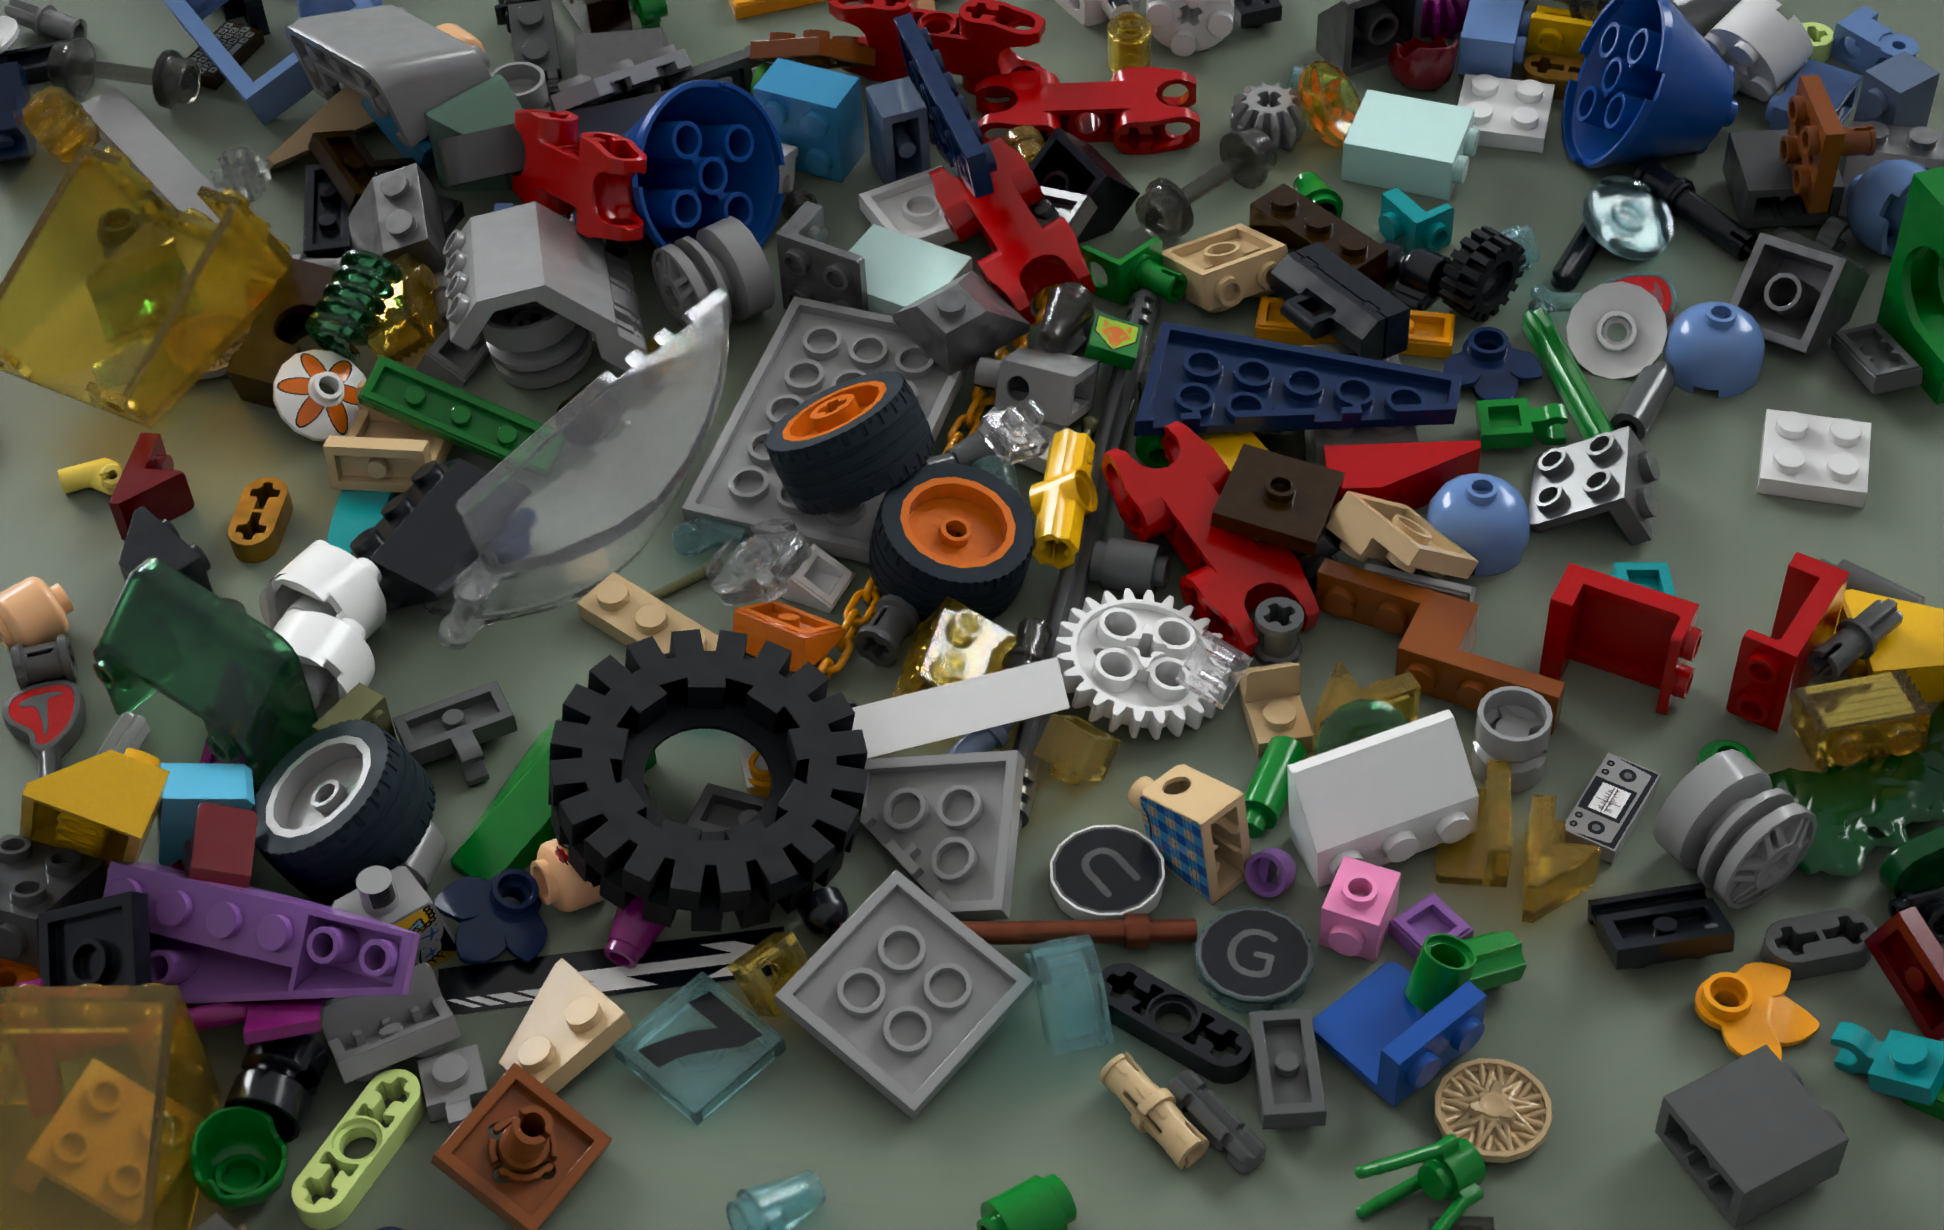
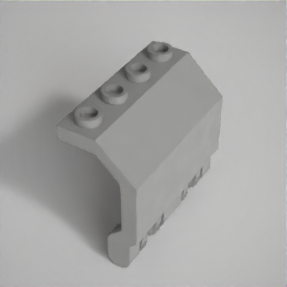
[443,201,648,373]

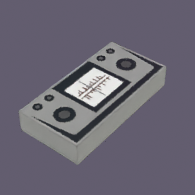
[1559,752,1661,864]

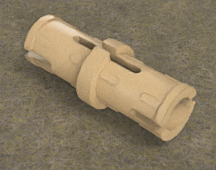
[1099,1052,1210,1169]

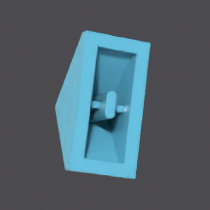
[157,763,255,867]

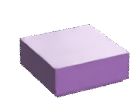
[1388,893,1474,960]

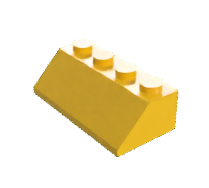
[20,748,170,870]

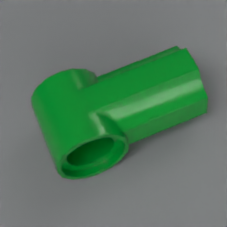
[1405,930,1527,1013]

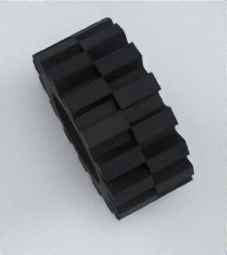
[1439,226,1526,323]

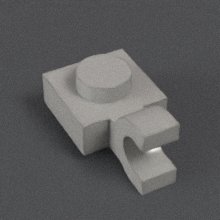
[417,1044,489,1133]

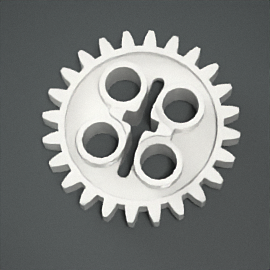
[1052,588,1232,740]

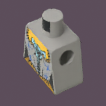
[331,865,457,967]

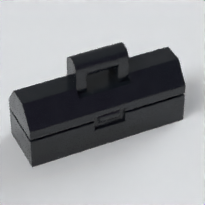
[1270,242,1410,361]

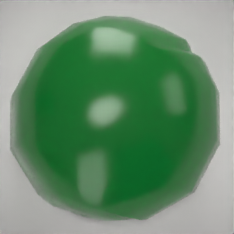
[189,1105,288,1210]

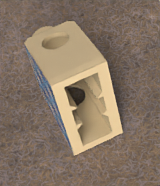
[1128,764,1252,905]

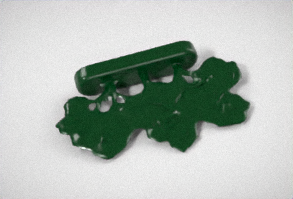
[1768,701,1944,898]

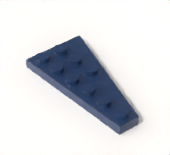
[893,13,997,198]
[1134,321,1463,436]

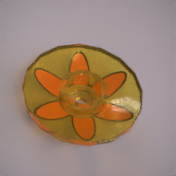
[1298,61,1361,148]

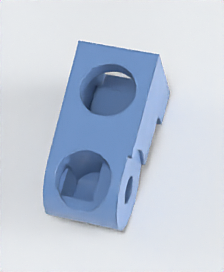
[1830,5,1919,75]

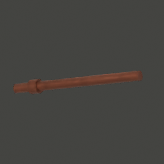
[840,913,1197,949]

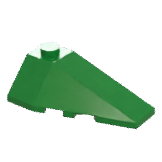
[450,717,657,880]

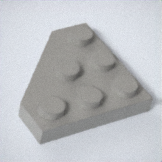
[550,44,693,112]
[860,750,1025,921]

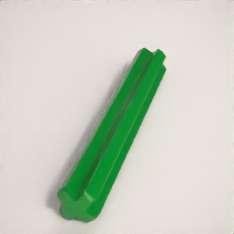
[1521,308,1614,440]

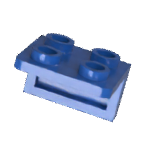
[1312,962,1487,1108]

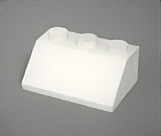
[1287,709,1479,888]

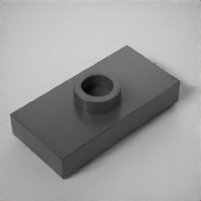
[1831,322,1923,395]

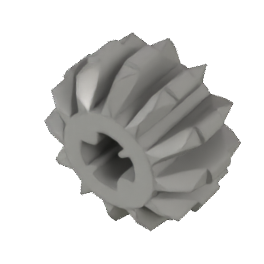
[1230,81,1307,154]

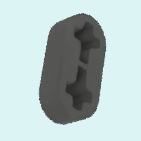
[1760,908,1877,980]

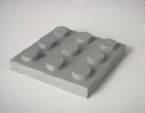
[775,870,1034,1120]

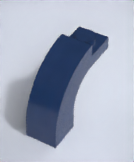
[0,61,36,163]

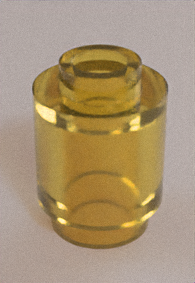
[1107,12,1151,76]

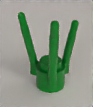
[1354,1134,1486,1230]

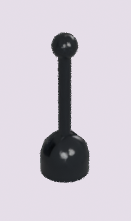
[798,886,849,938]

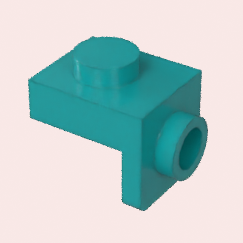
[1378,187,1454,253]

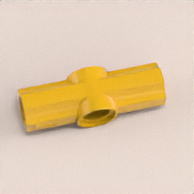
[1029,428,1098,569]

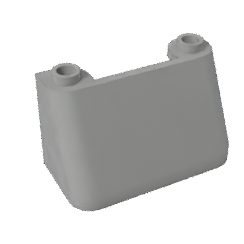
[285,4,492,148]

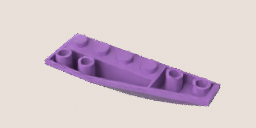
[103,861,420,1004]

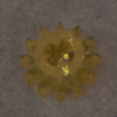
[22,86,100,163]

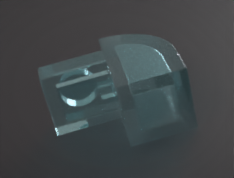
[1024,934,1114,1055]

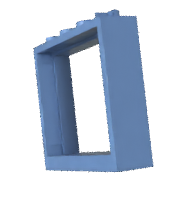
[163,0,383,126]

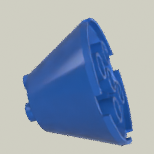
[1562,0,1738,168]
[623,80,785,248]

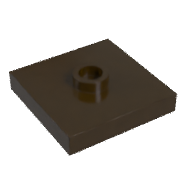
[1210,444,1345,556]

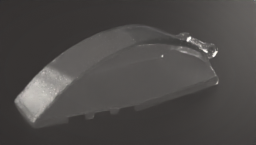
[423,288,729,650]

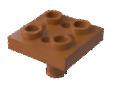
[750,30,876,69]
[1780,75,1877,213]
[431,1062,612,1230]

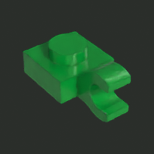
[1476,397,1568,450]

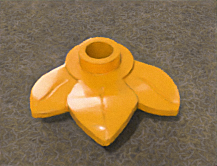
[1694,962,1820,1060]

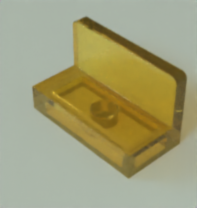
[1436,759,1512,887]

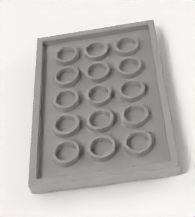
[681,296,971,564]

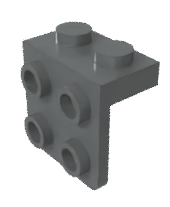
[1529,426,1660,546]

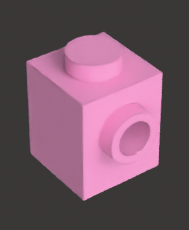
[1318,856,1401,962]

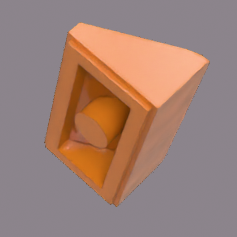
[733,600,845,672]

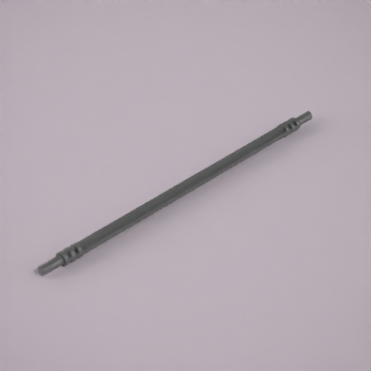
[1012,287,1160,842]

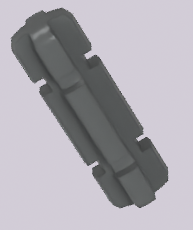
[1167,1070,1266,1174]

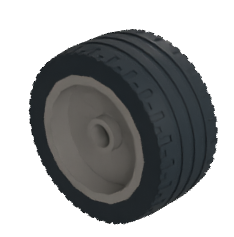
[251,719,436,902]

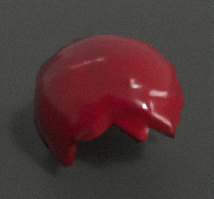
[1388,34,1459,91]

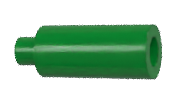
[1244,736,1307,839]

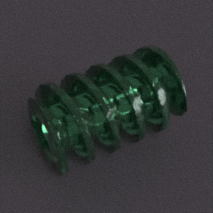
[305,249,403,360]

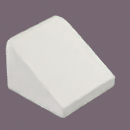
[776,543,856,613]

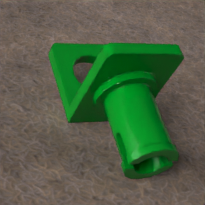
[1080,237,1188,306]

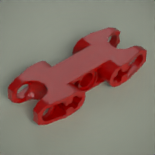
[829,0,1046,99]
[975,67,1200,158]
[512,109,647,241]
[929,137,1096,325]
[1101,421,1320,661]

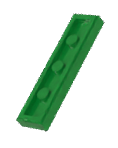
[358,355,565,482]

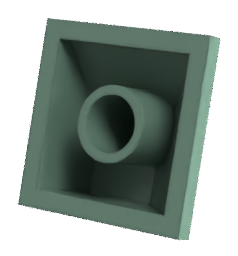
[424,74,524,191]

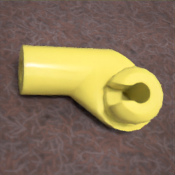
[58,457,125,496]

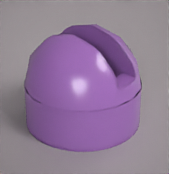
[1245,848,1297,898]

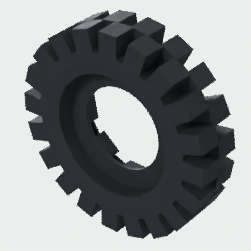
[548,629,868,932]

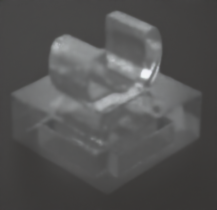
[976,400,1051,466]
[1174,630,1253,710]

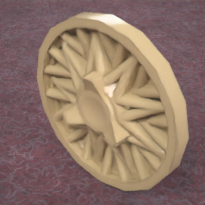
[1434,1058,1552,1163]

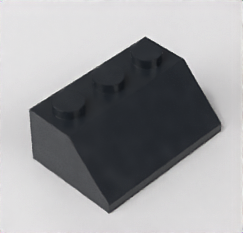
[350,458,528,611]

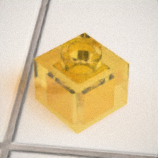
[1034,714,1122,786]
[728,932,809,1017]

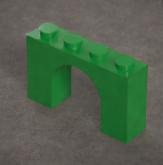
[1876,166,1944,405]

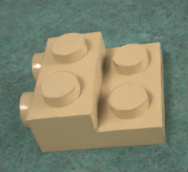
[1163,223,1288,313]
[1326,491,1479,580]

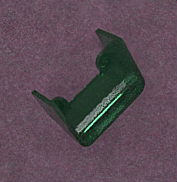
[93,557,318,798]

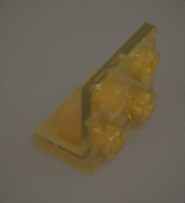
[892,596,1038,698]

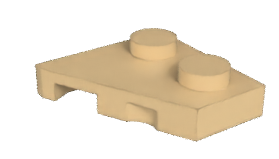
[498,958,634,1094]

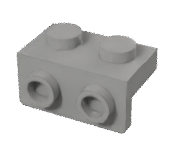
[322,962,461,1084]

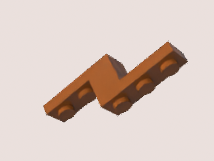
[1315,558,1566,735]

